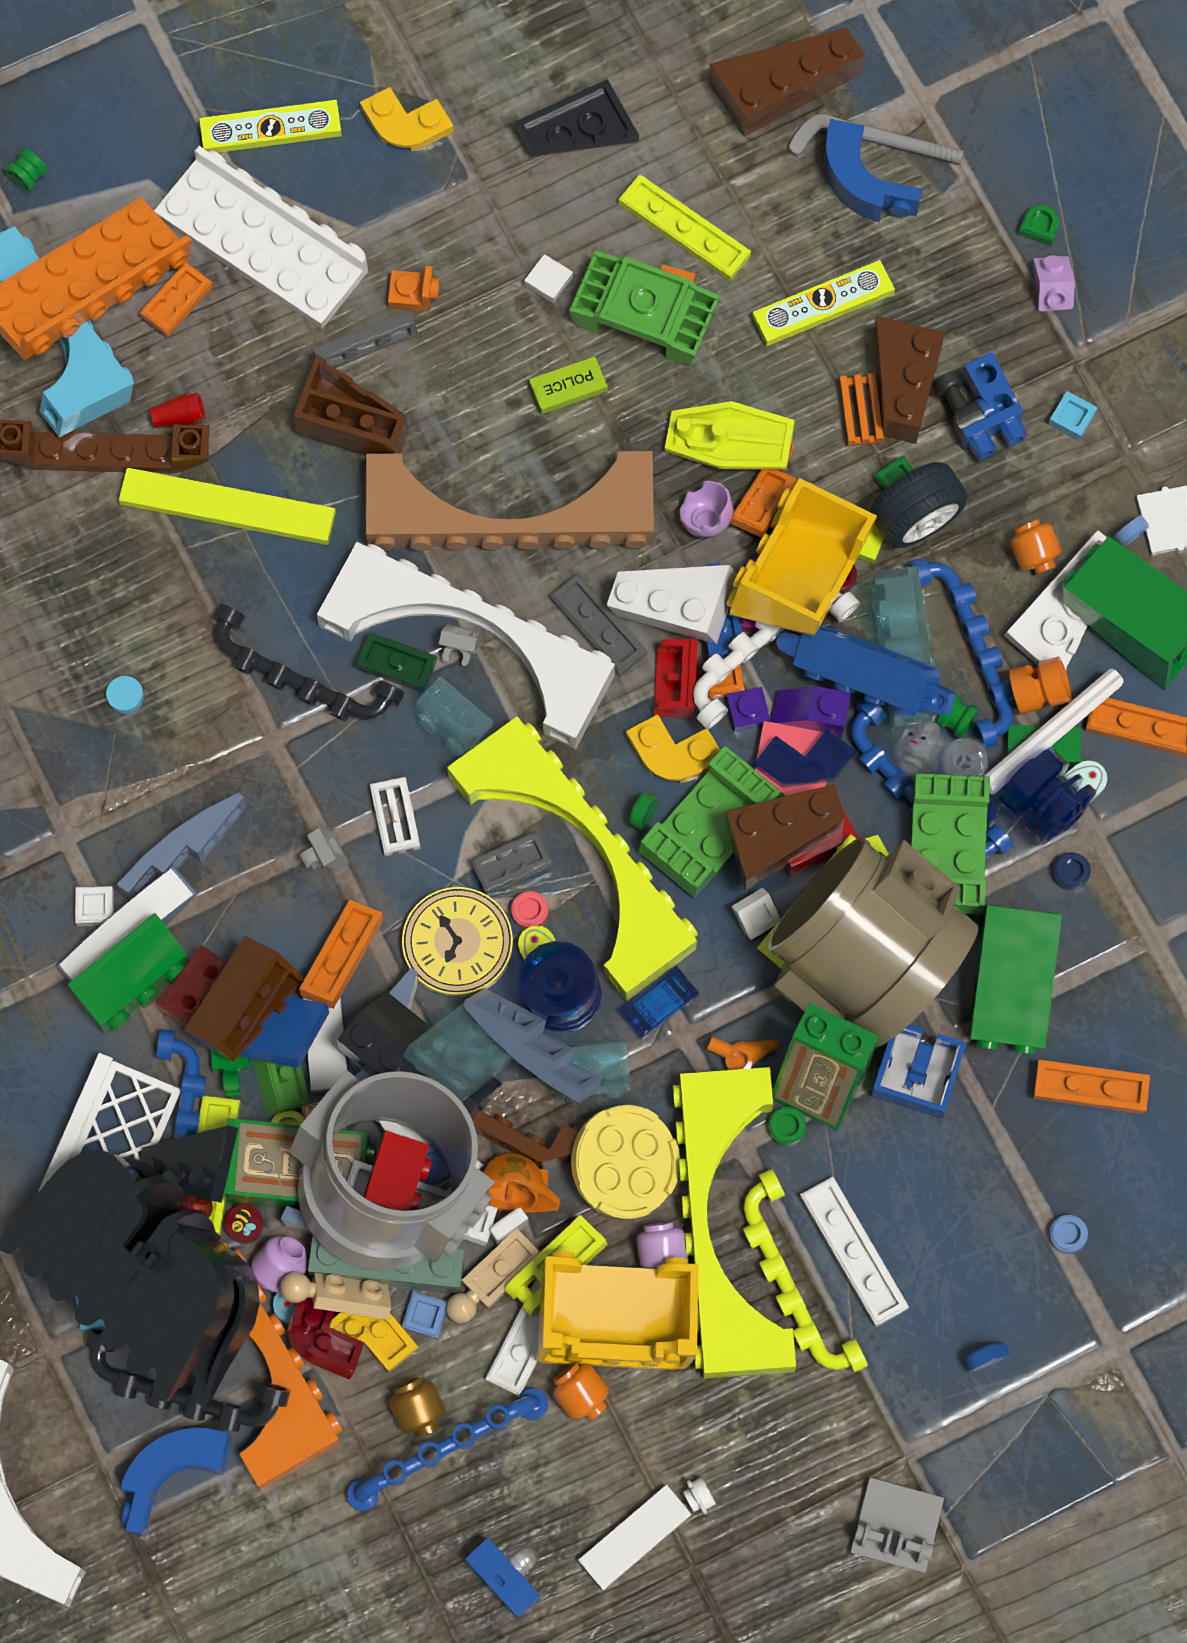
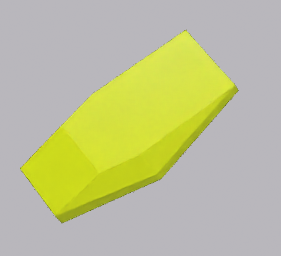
[665,401,795,470]

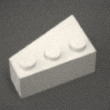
[607,565,737,644]

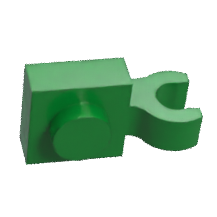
[211,1051,251,1098]

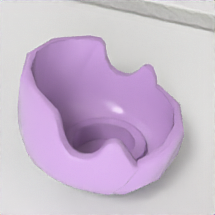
[679,480,734,537]

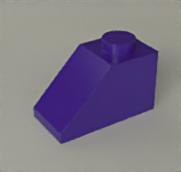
[771,686,851,740]

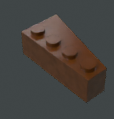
[709,27,865,137]

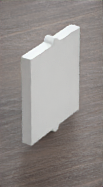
[1136,486,1187,555]

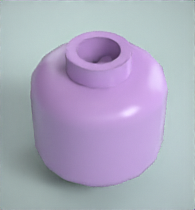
[636,1221,688,1269]
[251,1236,308,1293]

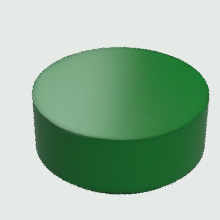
[629,792,659,831]
[768,1107,806,1146]

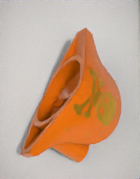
[483,1153,560,1213]

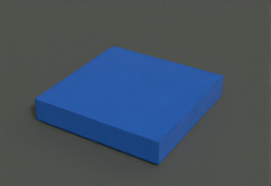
[240,997,330,1068]

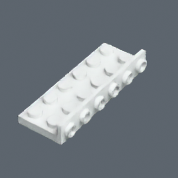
[154,146,368,329]

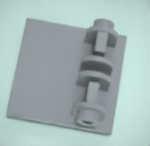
[850,1478,944,1573]

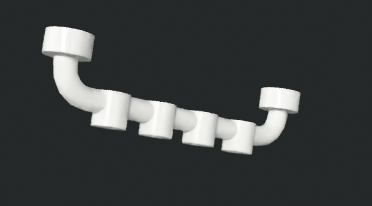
[693,592,860,729]

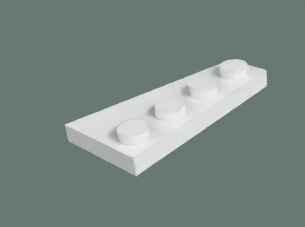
[1004,530,1107,670]

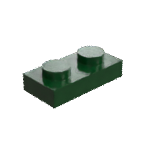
[356,632,437,692]

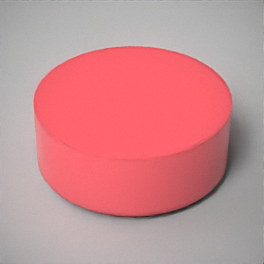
[511,891,548,929]

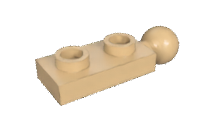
[446,1229,540,1323]
[280,1272,391,1320]

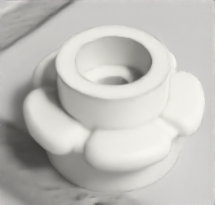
[683,1477,716,1514]

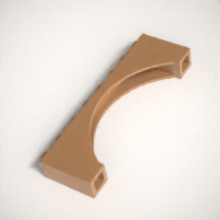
[366,451,654,551]

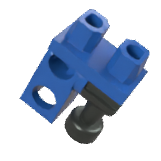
[932,352,1026,461]

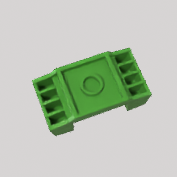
[569,250,720,365]
[639,746,785,898]
[911,773,990,915]

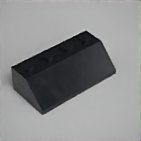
[337,992,503,1121]

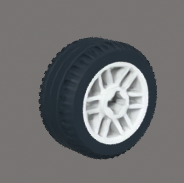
[870,462,968,548]

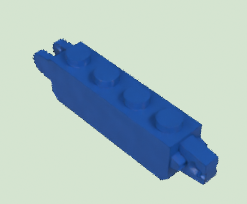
[775,626,956,717]

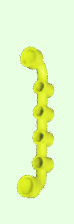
[743,1169,868,1372]

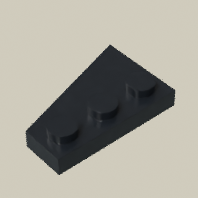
[515,79,639,156]
[140,1125,238,1203]

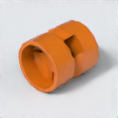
[1009,656,1072,715]

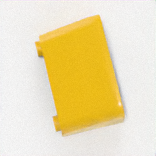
[537,1251,698,1370]

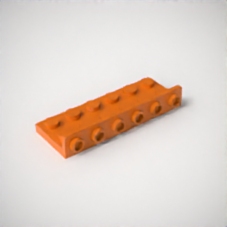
[0,197,192,361]

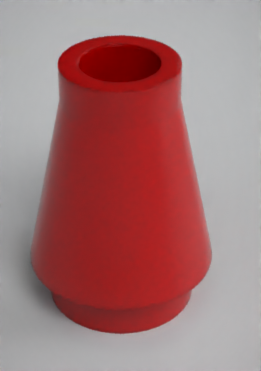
[150,391,205,428]

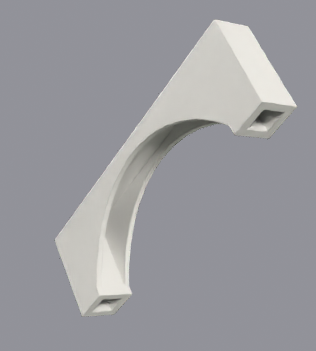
[317,542,615,749]

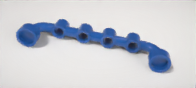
[907,557,1015,750]
[851,699,1014,858]
[156,1029,206,1208]
[347,1388,548,1512]

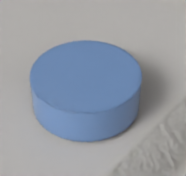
[1113,515,1149,547]
[1049,1215,1088,1254]

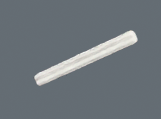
[984,669,1124,794]

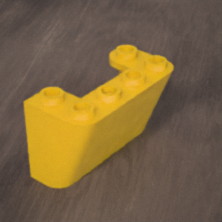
[726,478,877,636]

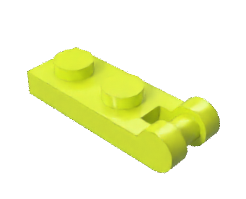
[505,1215,608,1317]

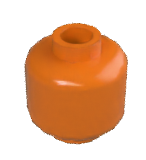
[1009,519,1062,575]
[553,1362,609,1421]

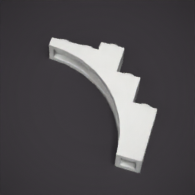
[0,1360,86,1607]

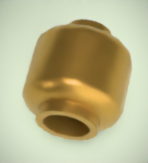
[389,1377,446,1437]

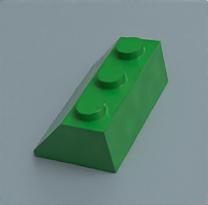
[68,913,191,1035]

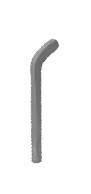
[789,114,964,164]

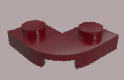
[288,1297,365,1380]

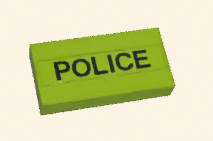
[529,356,608,415]

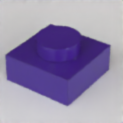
[726,687,771,732]

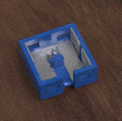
[871,1024,967,1119]

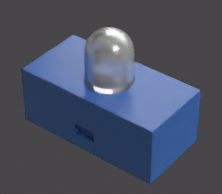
[465,1538,541,1620]

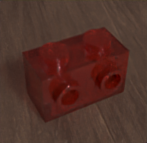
[157,945,228,1029]

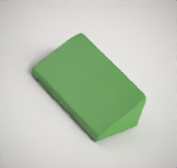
[252,1059,311,1117]

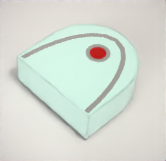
[1062,761,1107,806]

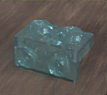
[416,677,493,757]
[556,1039,632,1102]

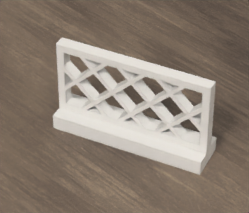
[38,1053,181,1193]

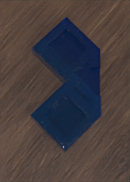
[753,729,856,788]

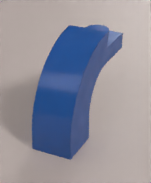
[824,119,922,222]
[120,1428,232,1538]

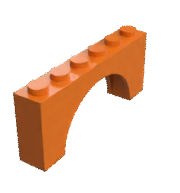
[224,1242,343,1491]

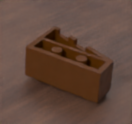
[873,315,945,444]
[293,354,408,454]
[726,784,845,892]
[184,936,305,1062]

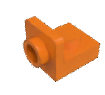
[388,265,440,312]

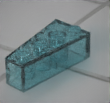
[870,566,938,731]

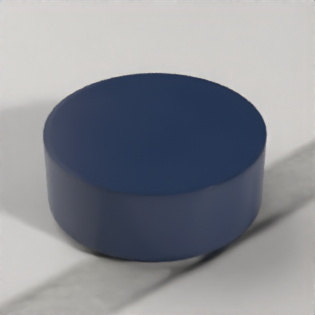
[1053,852,1091,891]

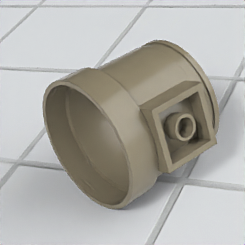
[767,837,978,1048]

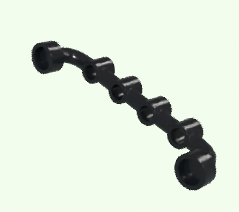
[213,603,405,721]
[85,1329,291,1432]

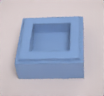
[402,1291,447,1340]

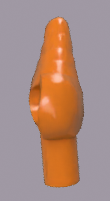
[707,1036,780,1070]

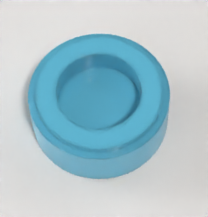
[106,676,144,714]

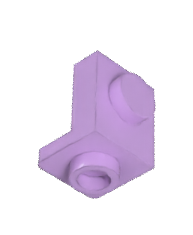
[1033,255,1075,311]

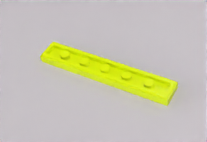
[119,468,336,545]

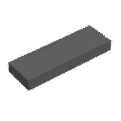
[313,309,417,368]
[550,573,647,677]

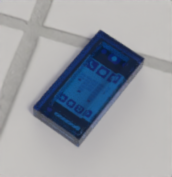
[618,965,699,1041]

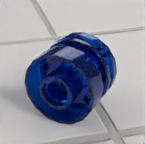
[998,747,1097,845]
[518,941,603,1033]

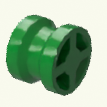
[4,148,49,192]
[936,694,980,739]

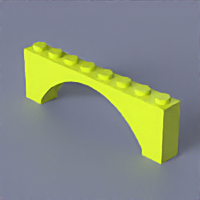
[447,716,698,1002]
[673,1067,796,1379]

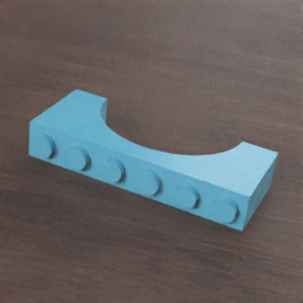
[0,226,134,437]

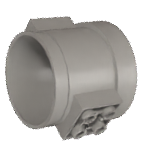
[289,1070,495,1270]

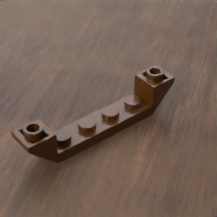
[0,420,210,474]
[473,1112,582,1169]

